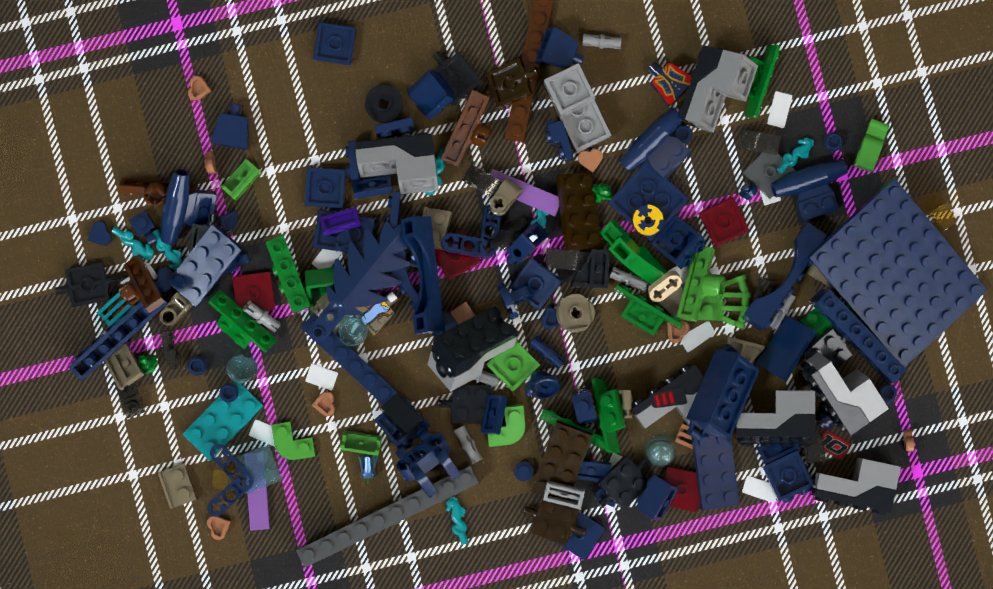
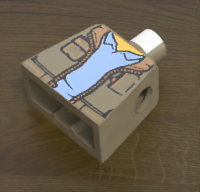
[353,291,398,336]

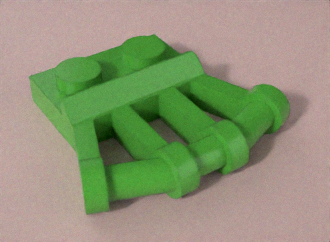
[697,274,751,330]

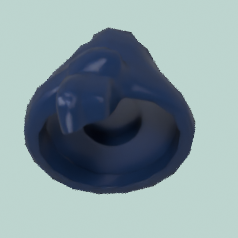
[525,371,560,399]

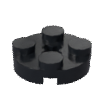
[365,85,403,123]

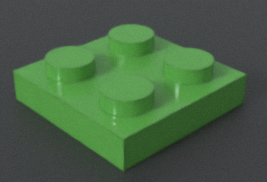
[486,341,540,392]

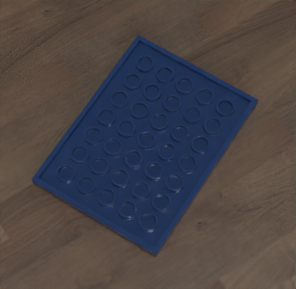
[807,178,988,367]

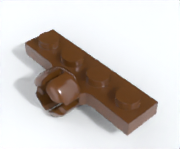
[440,89,491,167]
[119,178,198,207]
[118,254,165,313]

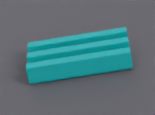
[96,292,133,326]

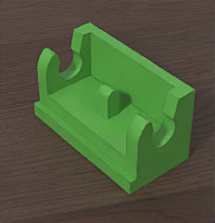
[221,159,262,201]
[340,430,382,456]

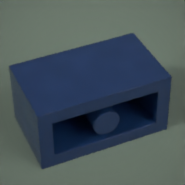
[635,474,680,521]

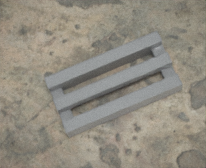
[543,480,585,510]

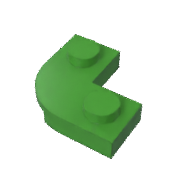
[488,404,525,447]
[271,422,316,460]

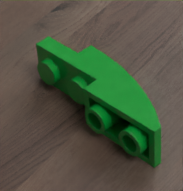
[600,220,667,284]

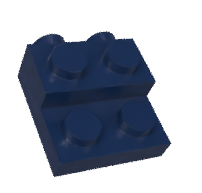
[545,119,574,163]
[650,215,706,269]
[374,395,430,450]
[762,450,814,503]

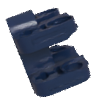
[395,429,461,498]

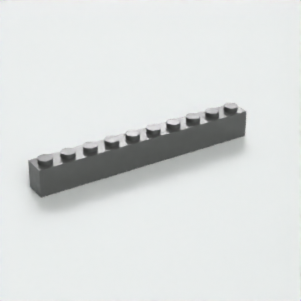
[296,465,479,568]

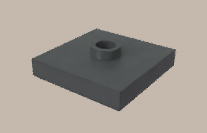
[743,145,796,199]

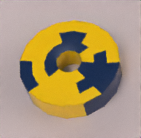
[633,205,664,236]

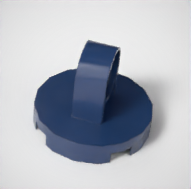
[496,282,533,320]

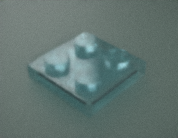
[234,444,283,494]

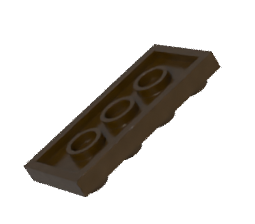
[556,172,602,251]
[531,420,593,500]

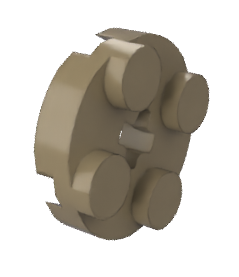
[556,294,595,333]

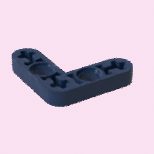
[440,204,501,259]
[207,444,254,516]

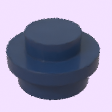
[673,125,692,144]
[823,132,843,152]
[739,182,758,200]
[188,356,207,376]
[219,383,239,403]
[878,384,897,403]
[817,412,834,430]
[514,462,533,481]

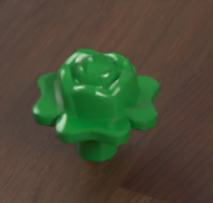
[592,183,613,203]
[138,354,158,374]

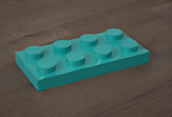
[182,379,264,461]

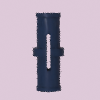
[529,336,566,369]

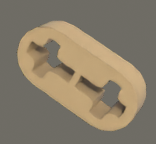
[648,271,682,302]

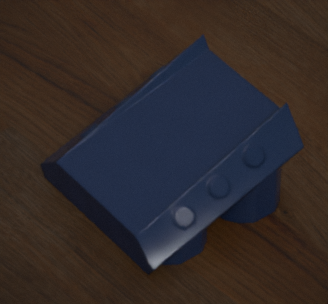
[407,69,454,120]

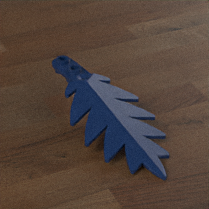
[309,221,411,342]

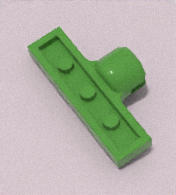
[677,247,726,322]

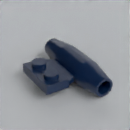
[619,107,692,180]
[771,159,848,221]
[161,169,217,245]

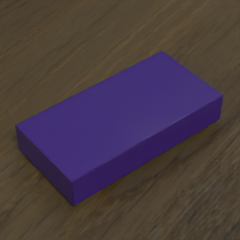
[319,207,361,236]

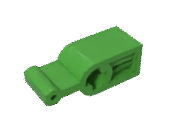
[853,119,890,173]

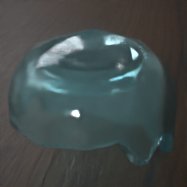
[338,317,368,346]
[226,354,257,383]
[646,435,675,467]

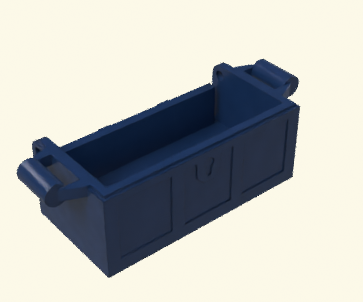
[686,344,759,440]

